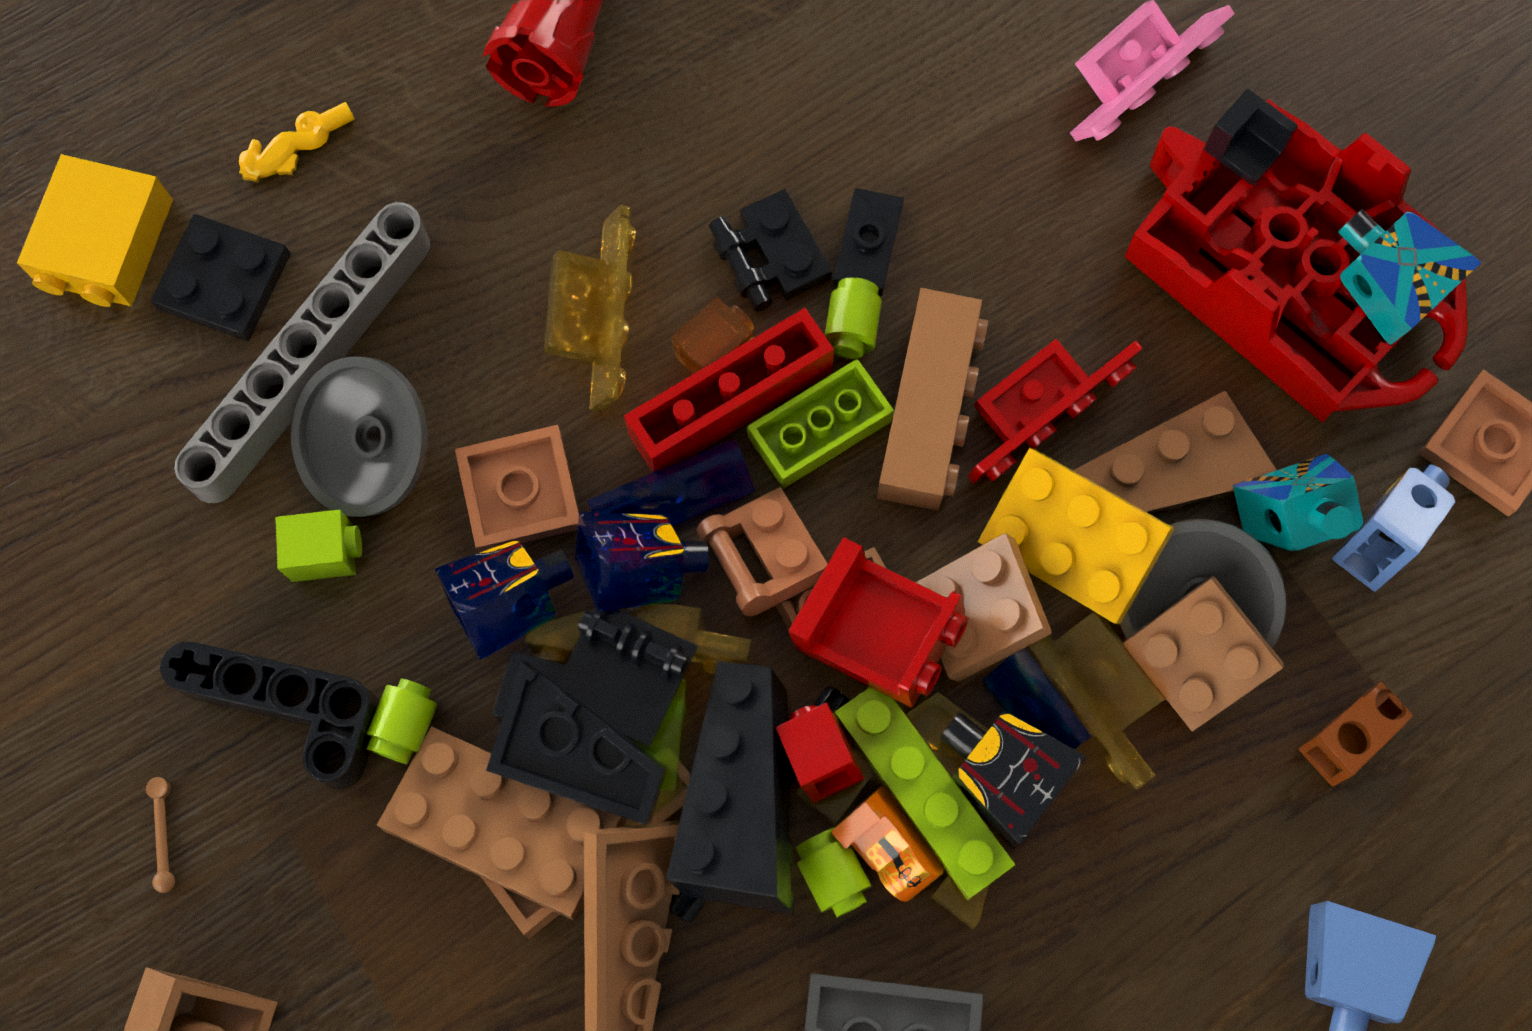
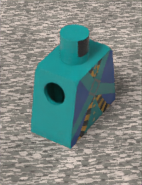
[1338,209,1481,346]
[1233,454,1364,551]

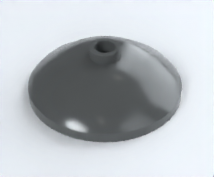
[291,356,428,517]
[1120,519,1287,648]

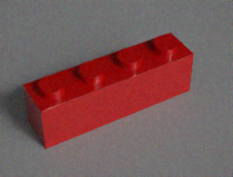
[624,308,834,478]

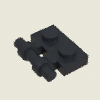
[709,189,832,312]

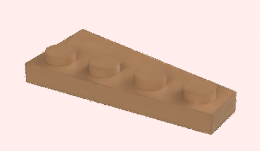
[1073,391,1276,514]

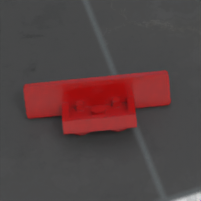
[967,339,1143,484]

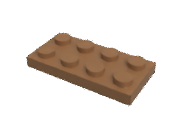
[377,726,627,921]

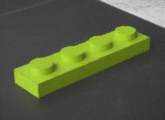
[834,687,1015,900]

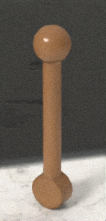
[146,777,175,893]

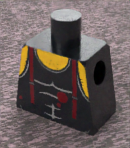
[939,712,1086,849]

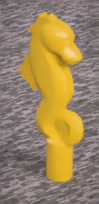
[239,102,355,183]

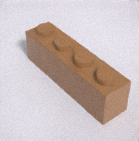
[877,288,989,511]

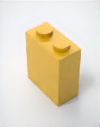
[17,154,173,307]

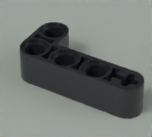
[160,641,379,789]

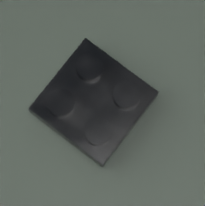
[150,214,291,342]

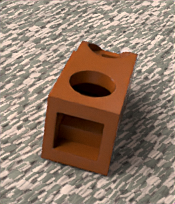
[1298,681,1413,787]

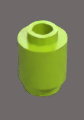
[824,278,882,359]
[366,678,438,765]
[796,827,872,918]

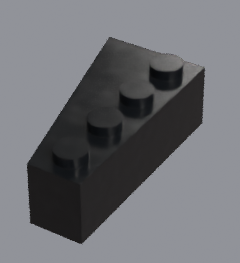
[666,661,794,914]

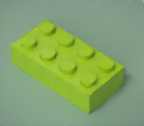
[747,359,894,489]

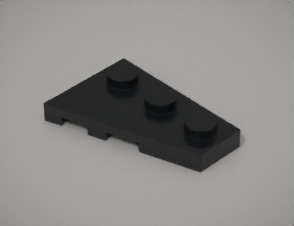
[486,661,668,825]

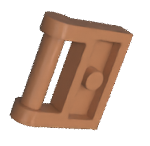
[696,487,828,617]

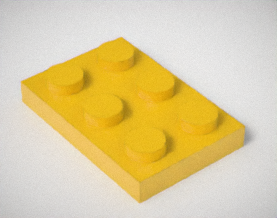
[977,448,1175,624]

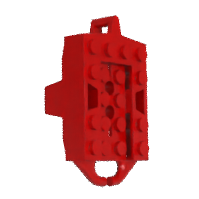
[1124,98,1468,423]

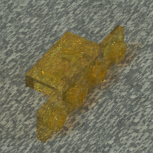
[544,204,635,412]
[1024,612,1165,790]

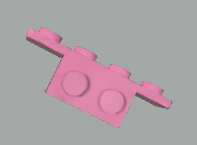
[1070,0,1235,141]

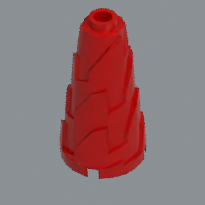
[483,0,604,107]

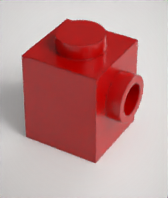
[775,702,865,803]

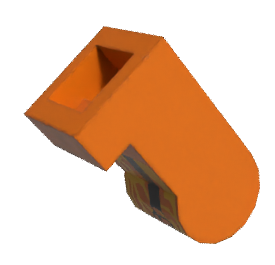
[831,785,944,902]

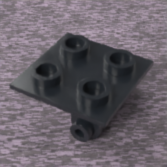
[556,601,698,747]

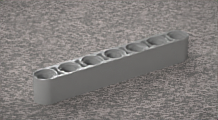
[174,202,431,503]

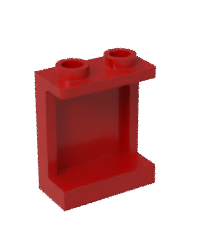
[788,537,969,708]

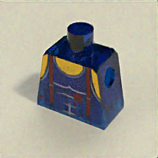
[575,511,709,611]
[435,541,574,660]

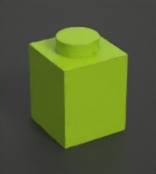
[275,509,362,582]

